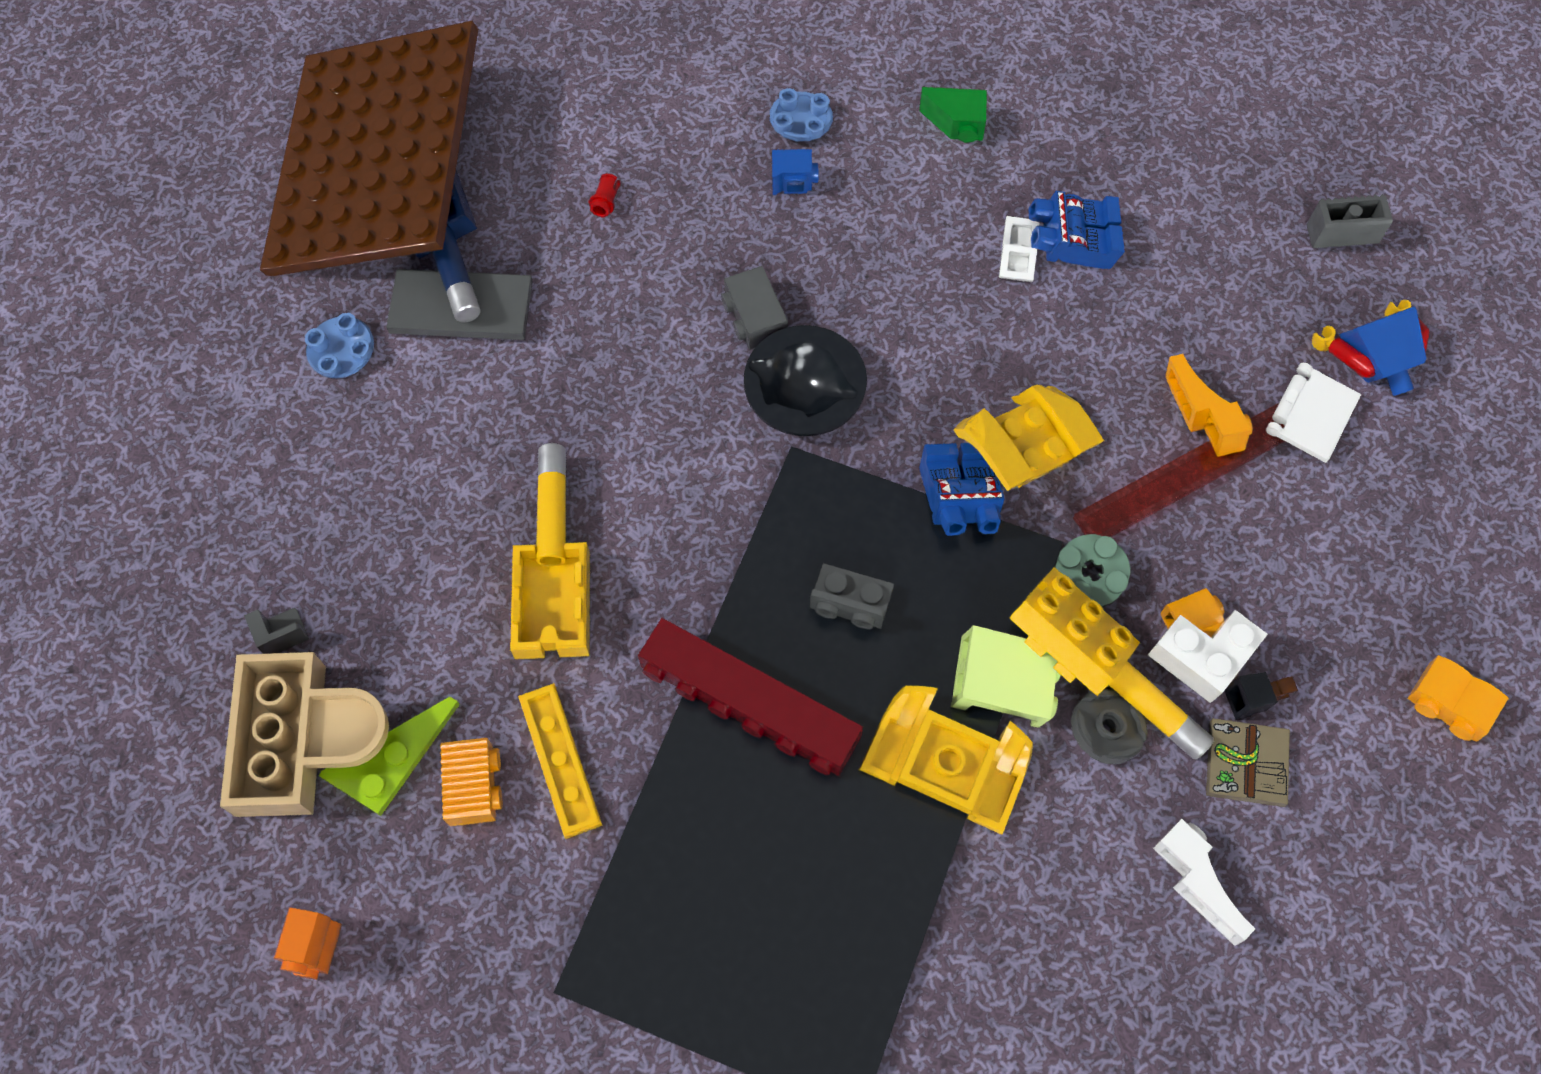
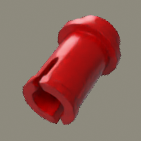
[589,173,621,217]

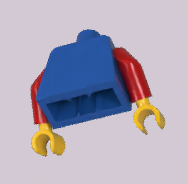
[1312,300,1430,396]

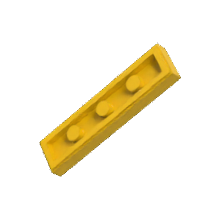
[518,683,603,839]

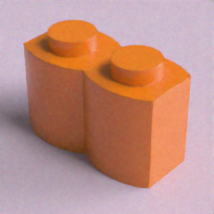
[274,907,342,980]

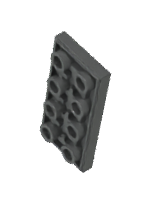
[386,269,533,340]

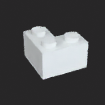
[1148,610,1268,703]

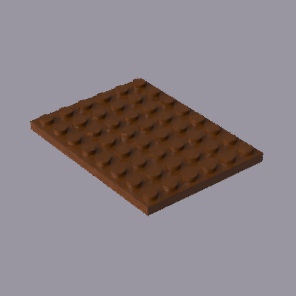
[260,21,479,276]

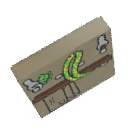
[1206,718,1290,807]

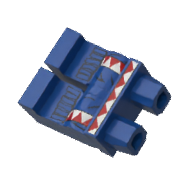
[1028,191,1125,269]
[919,443,1005,536]

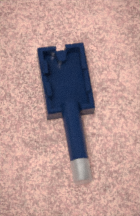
[415,170,481,322]

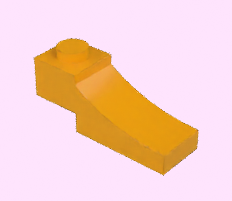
[1165,354,1252,457]

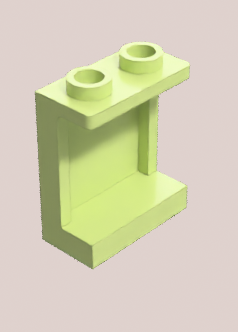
[951,625,1061,728]

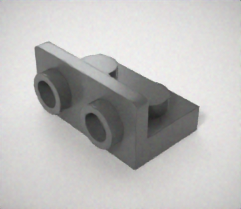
[810,563,894,629]

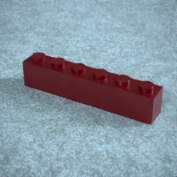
[638,618,863,776]

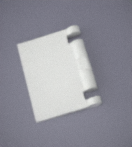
[1266,363,1361,463]

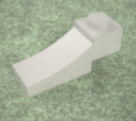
[1153,819,1255,946]

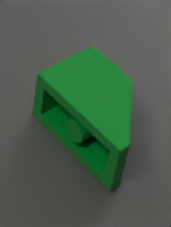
[919,87,987,143]

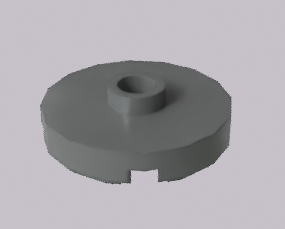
[1071,689,1148,764]

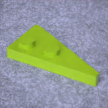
[318,697,460,816]

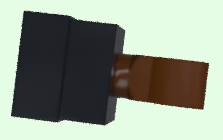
[1224,672,1298,720]

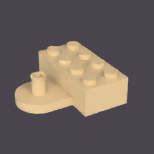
[220,652,389,817]

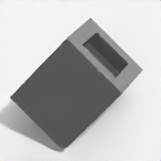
[244,608,309,654]

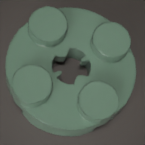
[1055,534,1130,608]

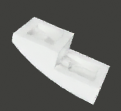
[999,216,1040,282]

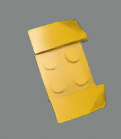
[954,385,1104,491]
[859,686,1033,835]

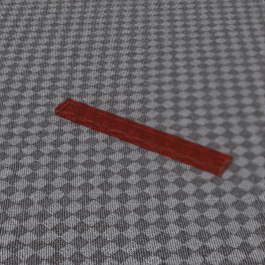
[1073,402,1285,537]

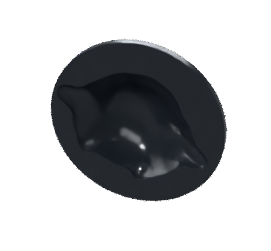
[744,325,867,436]

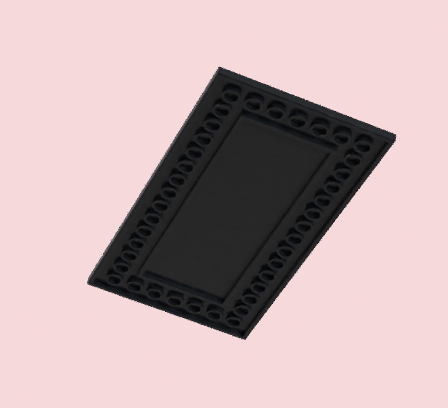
[553,446,1063,1074]

